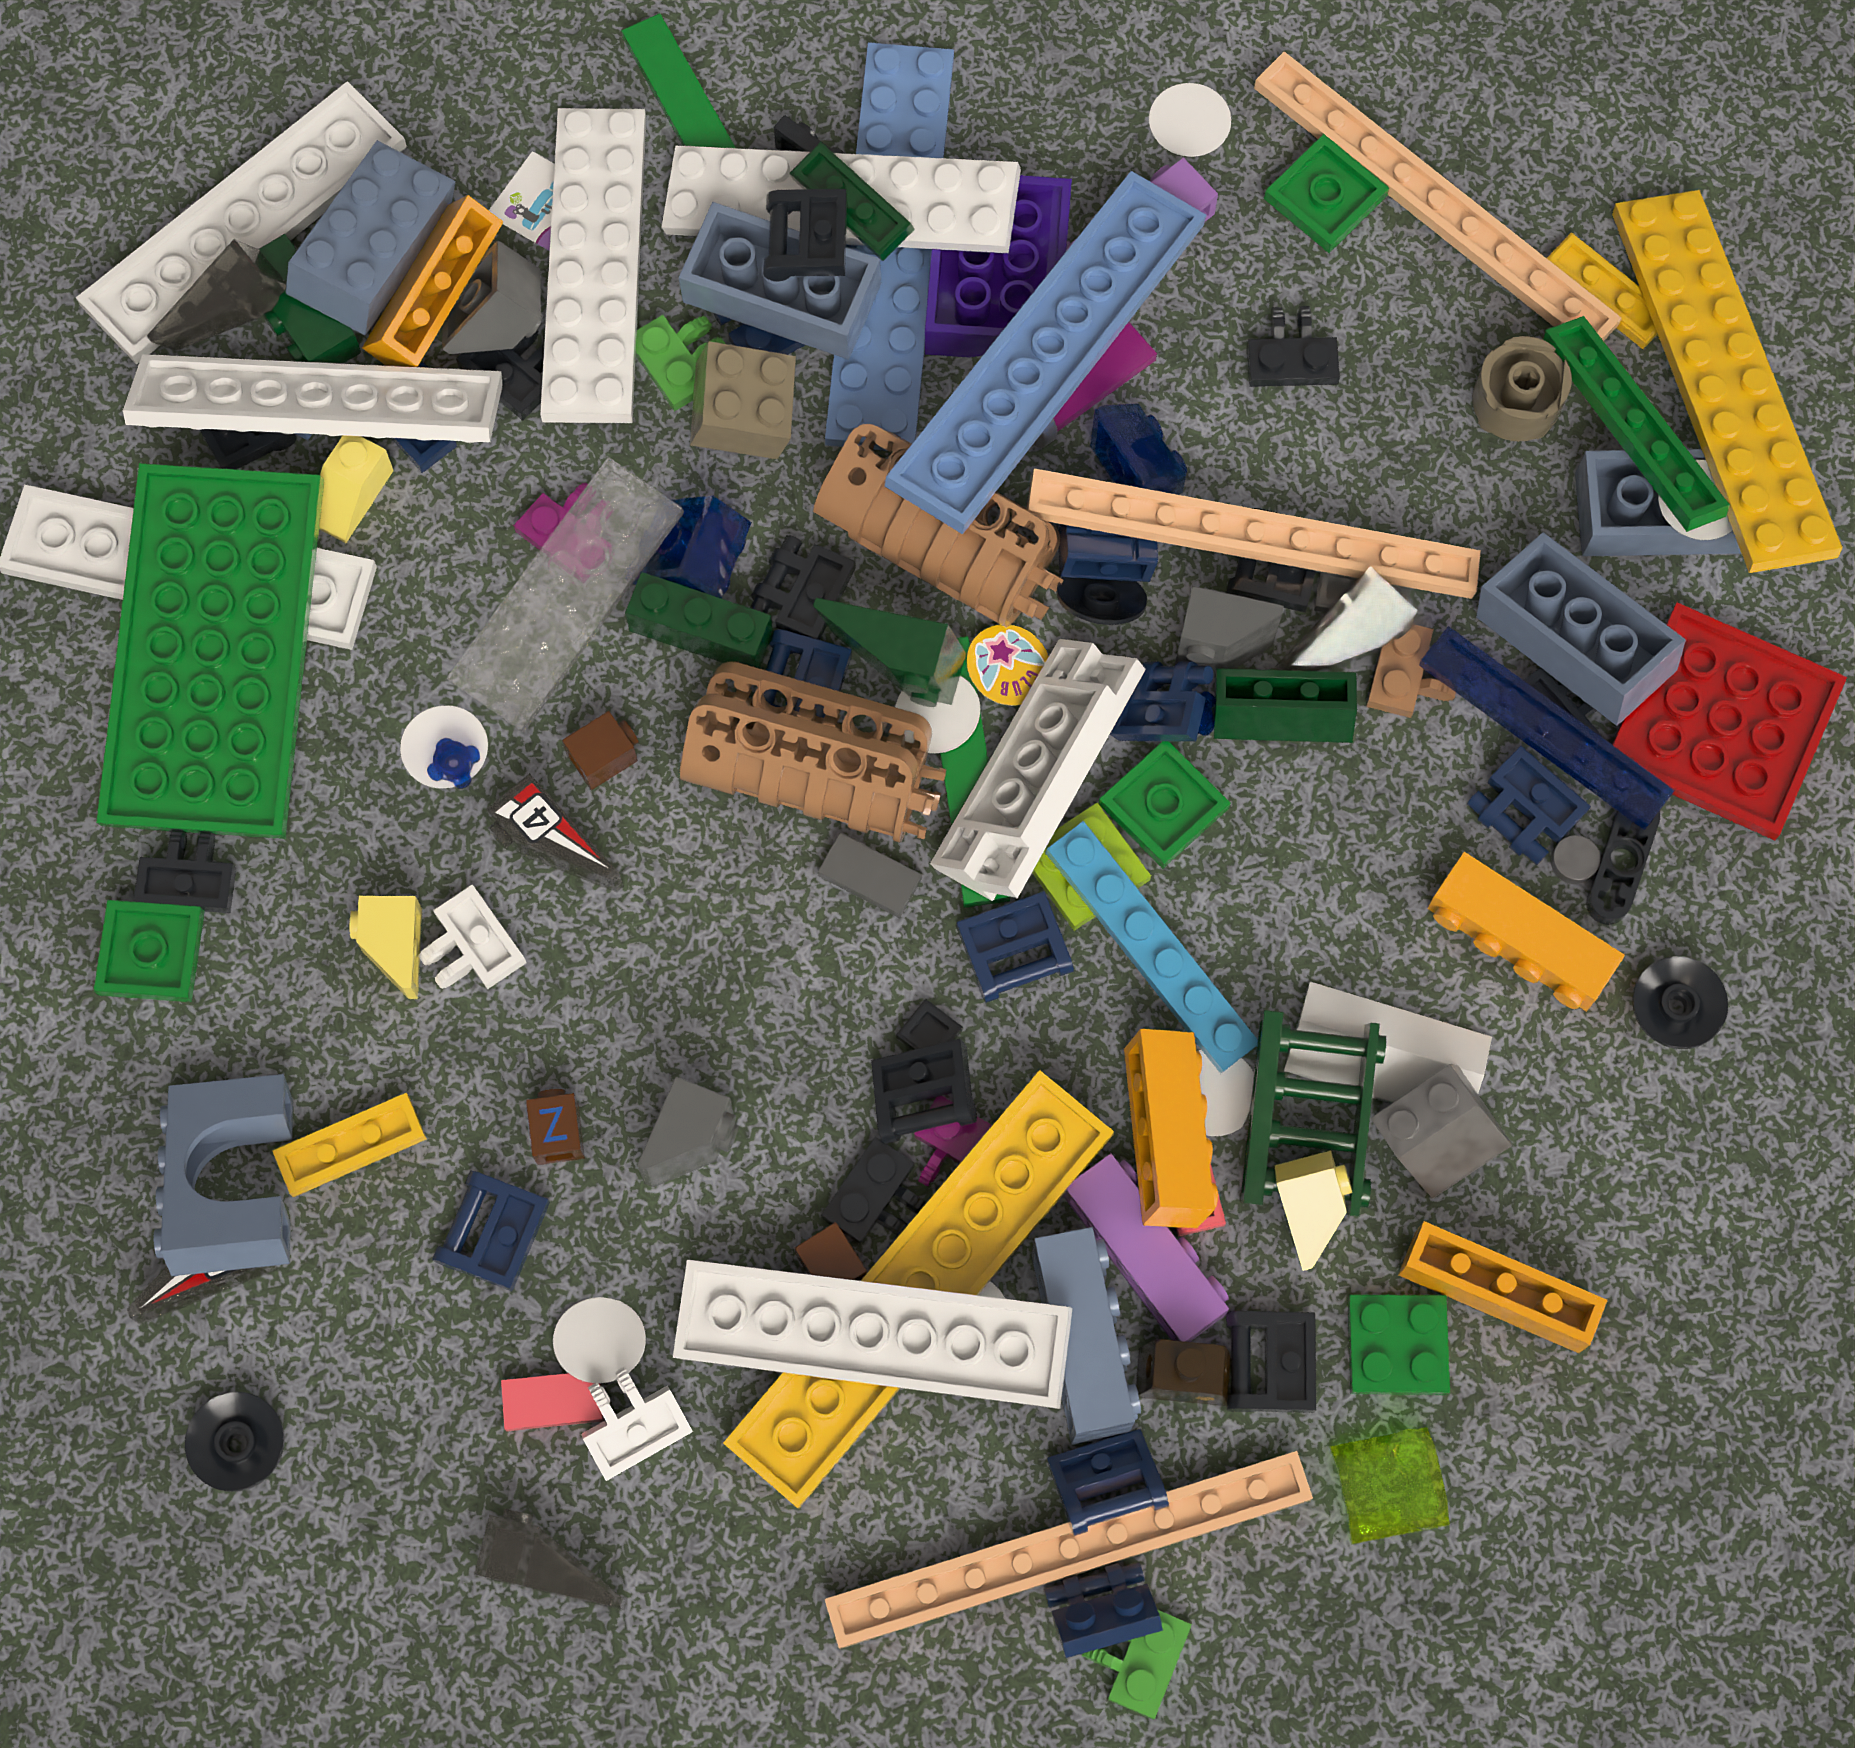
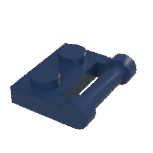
[764,630,852,718]
[956,891,1074,1003]
[432,1170,550,1292]
[1047,1429,1169,1536]

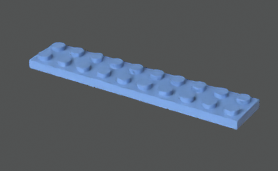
[825,42,954,451]
[885,171,1206,534]

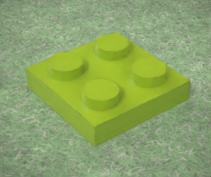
[1032,803,1151,931]

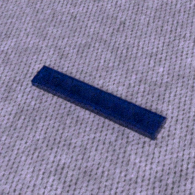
[1419,626,1675,830]

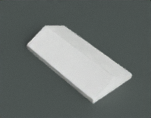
[1284,982,1492,1104]

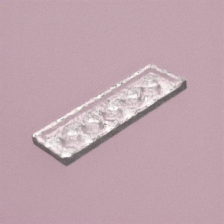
[447,457,684,733]

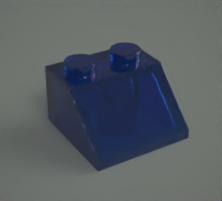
[1090,403,1187,495]
[626,495,752,599]

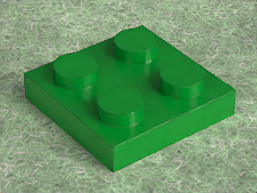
[1264,134,1389,253]
[1098,741,1231,869]
[94,900,205,1002]
[1347,1295,1450,1395]

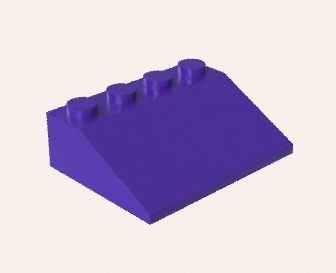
[925,175,1072,358]

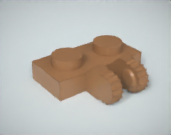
[1366,618,1463,718]

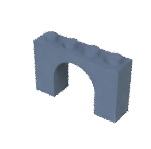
[154,1074,293,1276]

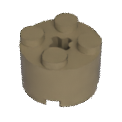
[1472,336,1572,442]

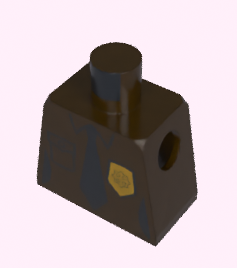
[1136,1339,1231,1406]

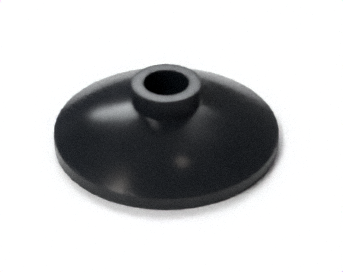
[1056,577,1147,625]
[1632,956,1728,1049]
[185,1392,285,1492]

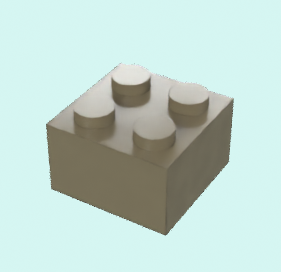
[690,341,796,459]

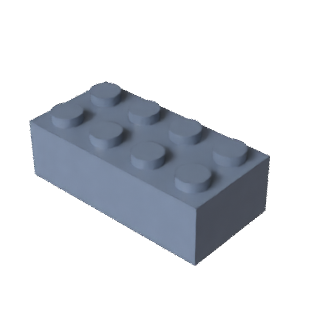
[286,140,456,335]
[679,202,881,360]
[1575,449,1742,556]
[1476,532,1686,726]
[1031,1227,1141,1445]

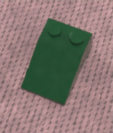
[813,598,966,707]

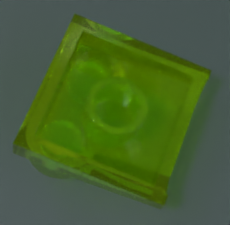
[1329,1427,1450,1545]

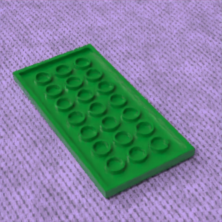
[96,463,324,839]

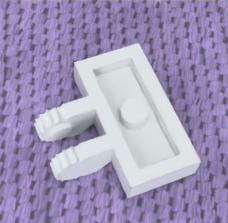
[418,884,527,989]
[581,1367,693,1481]

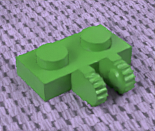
[636,315,725,412]
[1082,1610,1192,1720]

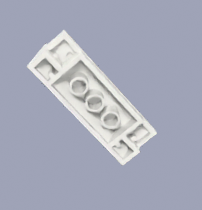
[930,639,1146,901]

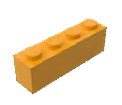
[362,195,503,367]
[1427,852,1625,1012]
[1124,1029,1218,1228]
[1398,1221,1607,1353]

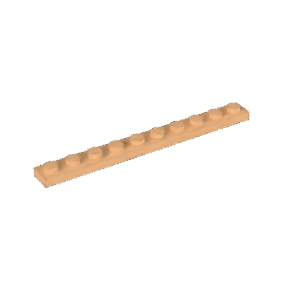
[1254,52,1621,341]
[1026,468,1481,599]
[825,1451,1313,1649]

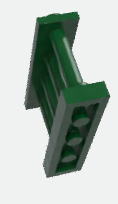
[1240,1010,1386,1217]

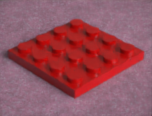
[1604,602,1847,841]

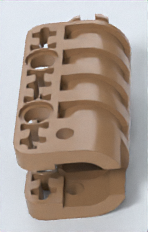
[813,424,1064,628]
[680,662,946,843]

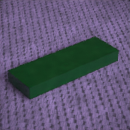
[789,142,915,261]

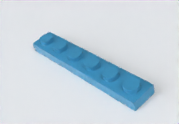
[1045,821,1258,1074]

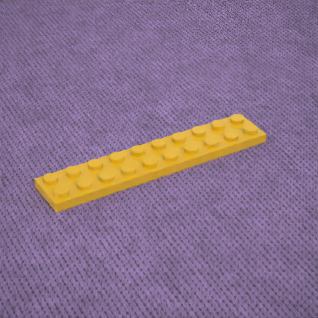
[1612,190,1843,573]
[723,1070,1114,1509]

